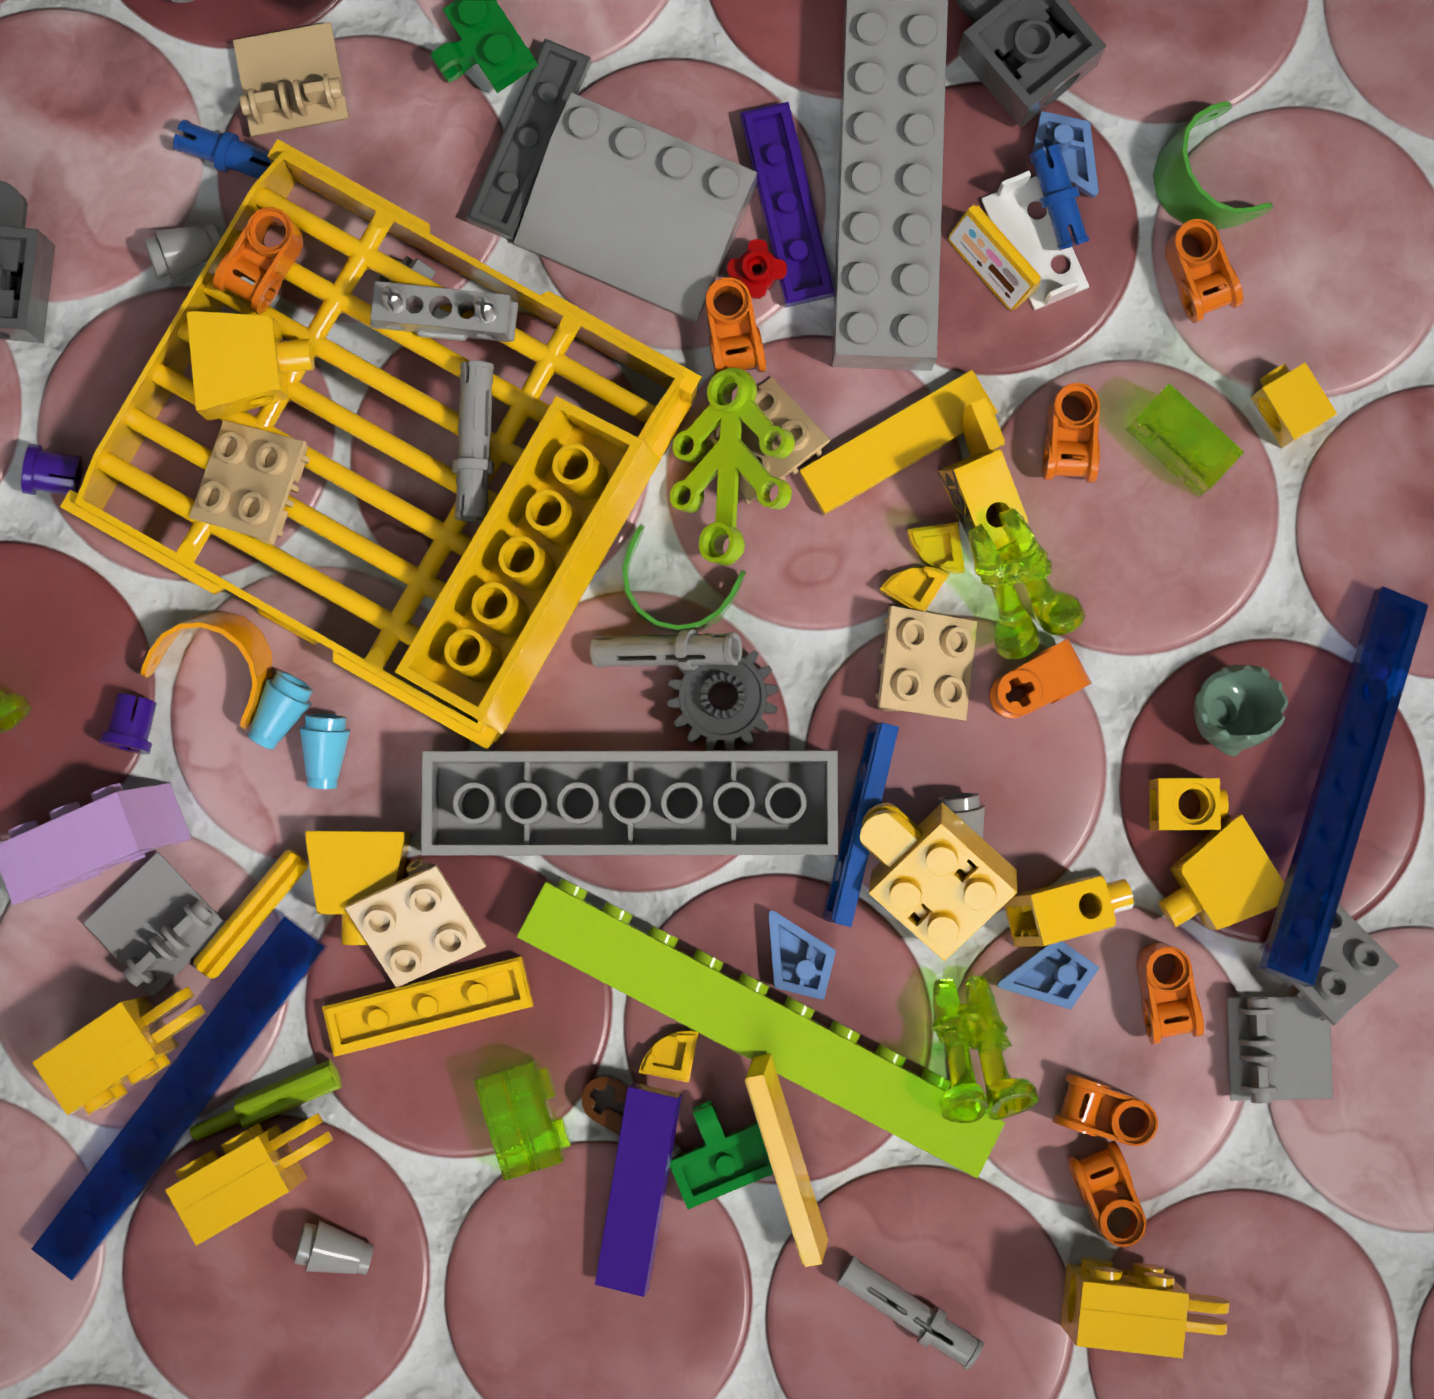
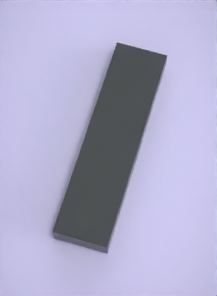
[466,38,591,242]

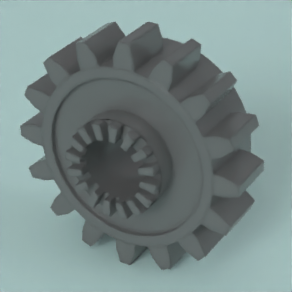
[667,650,779,751]

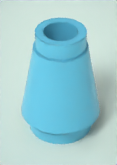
[247,671,313,750]
[299,714,351,789]

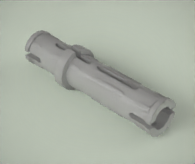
[452,361,494,522]
[590,629,742,670]
[836,1255,984,1371]

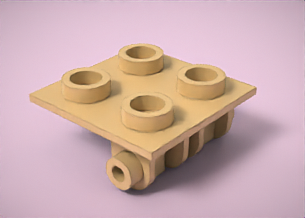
[233,22,349,137]
[706,377,830,505]
[189,420,310,545]
[875,606,978,721]
[345,858,487,988]

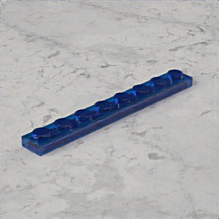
[1258,586,1429,987]
[31,916,328,1280]

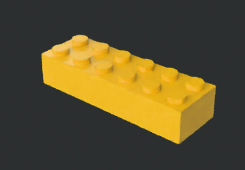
[395,396,660,733]

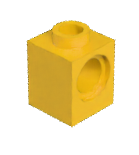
[1251,362,1337,448]
[1149,778,1229,831]

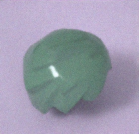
[1193,665,1288,757]

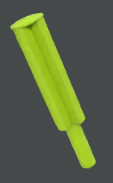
[190,1059,342,1141]

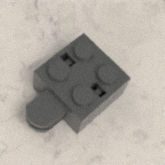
[956,0,1106,128]
[0,181,55,343]

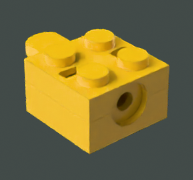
[860,802,1017,961]
[32,986,206,1116]
[165,1113,334,1246]
[1060,1257,1230,1359]

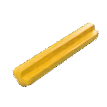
[193,849,309,979]

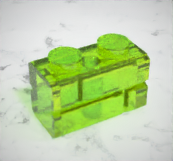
[1125,383,1244,497]
[473,1059,572,1181]

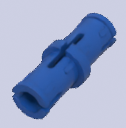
[173,119,272,179]
[1029,143,1090,251]

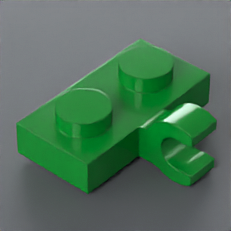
[430,0,539,93]
[670,1100,774,1210]

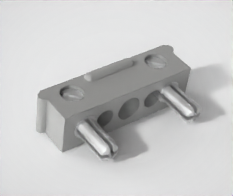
[370,281,518,342]

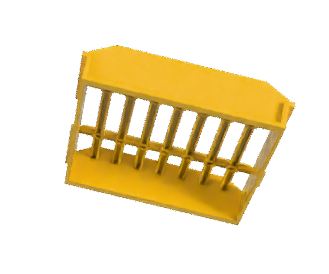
[60,139,702,750]

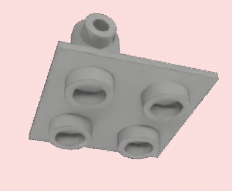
[83,852,225,997]
[1259,892,1399,1026]
[1226,996,1333,1103]

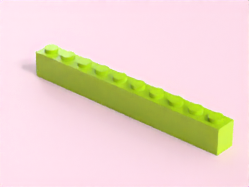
[517,877,1006,1179]

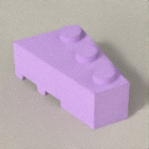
[0,783,192,905]

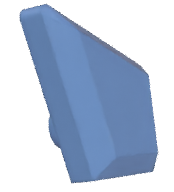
[1030,111,1099,198]
[768,910,836,1000]
[997,941,1100,1009]

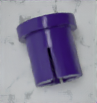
[21,443,83,495]
[99,693,157,755]

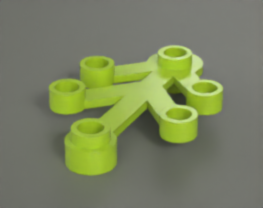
[670,368,795,565]

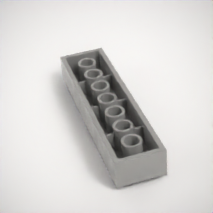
[832,0,948,371]
[421,751,838,856]

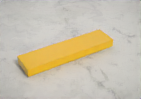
[799,370,998,516]
[322,956,534,1057]
[745,1054,828,1267]

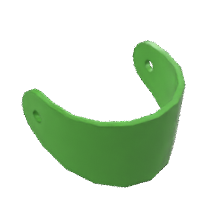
[1153,101,1273,230]
[622,524,746,634]

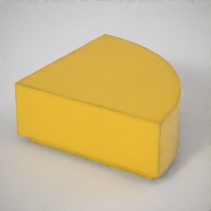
[963,397,1005,456]
[906,522,965,574]
[879,567,949,612]
[639,1030,699,1082]

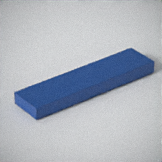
[823,722,899,927]

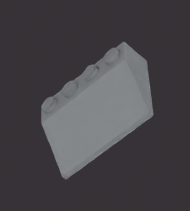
[514,92,757,324]

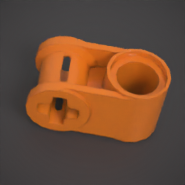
[212,207,303,314]
[1164,219,1243,323]
[705,277,767,374]
[1042,382,1100,483]
[989,639,1092,719]
[1136,942,1204,1045]
[1052,1072,1158,1146]
[1066,1141,1147,1247]

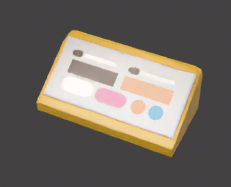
[948,205,1041,311]

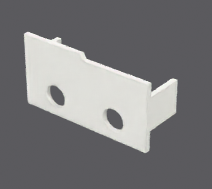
[981,171,1089,311]

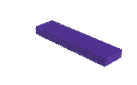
[740,101,835,308]
[595,1082,682,1297]

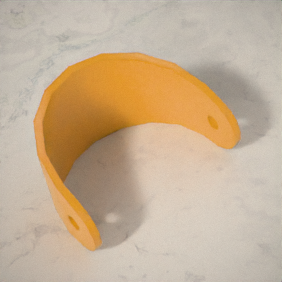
[141,611,273,729]

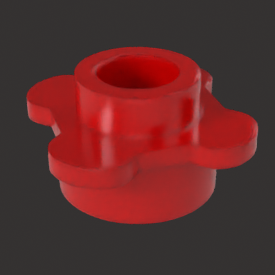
[727,239,787,299]

